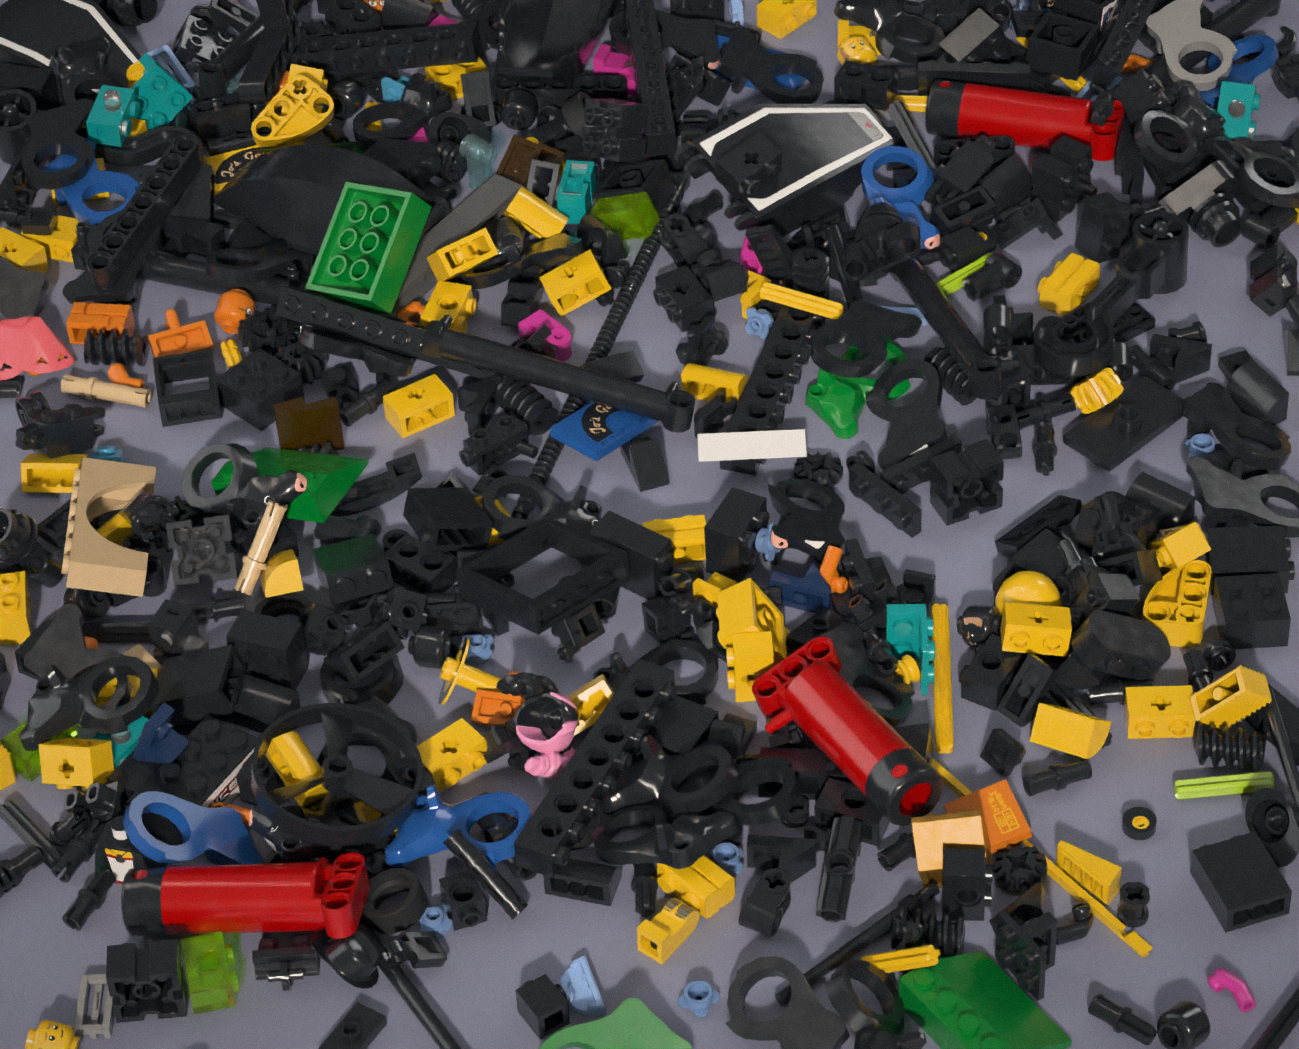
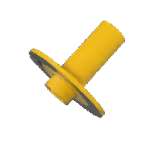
[438,638,502,705]

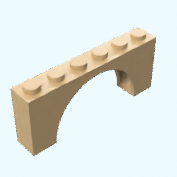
[61,457,156,597]

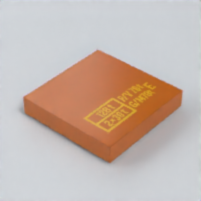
[944,779,1033,854]

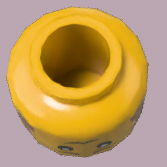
[837,36,877,66]
[25,1020,80,1049]

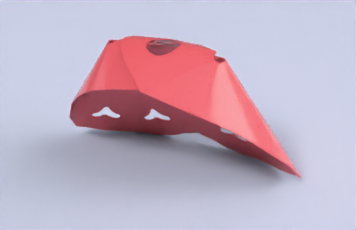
[0,315,76,380]

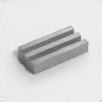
[74,974,114,1039]

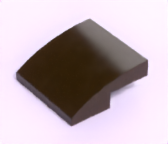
[496,134,565,187]
[273,397,345,451]

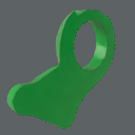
[805,343,911,439]
[539,998,692,1049]

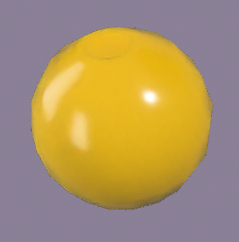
[995,571,1062,614]

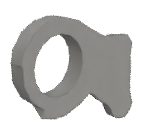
[1146,0,1238,91]

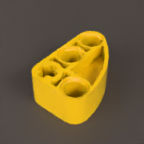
[251,75,334,147]
[1142,560,1212,648]

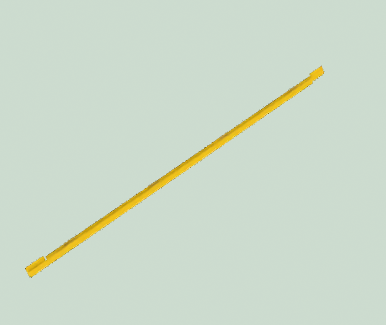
[785,627,1153,958]

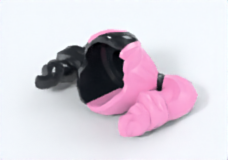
[496,672,579,780]

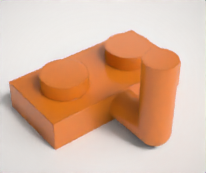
[148,309,214,358]
[470,670,525,729]

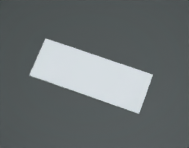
[698,429,807,462]

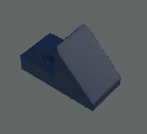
[769,563,831,613]
[133,702,189,764]

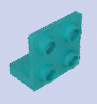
[131,53,193,131]
[886,604,935,695]

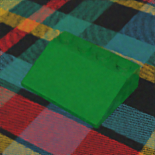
[305,182,431,314]
[211,447,368,523]
[899,950,1072,1049]

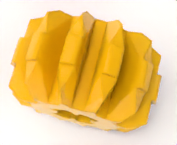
[1070,367,1124,414]

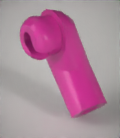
[1207,968,1256,1012]

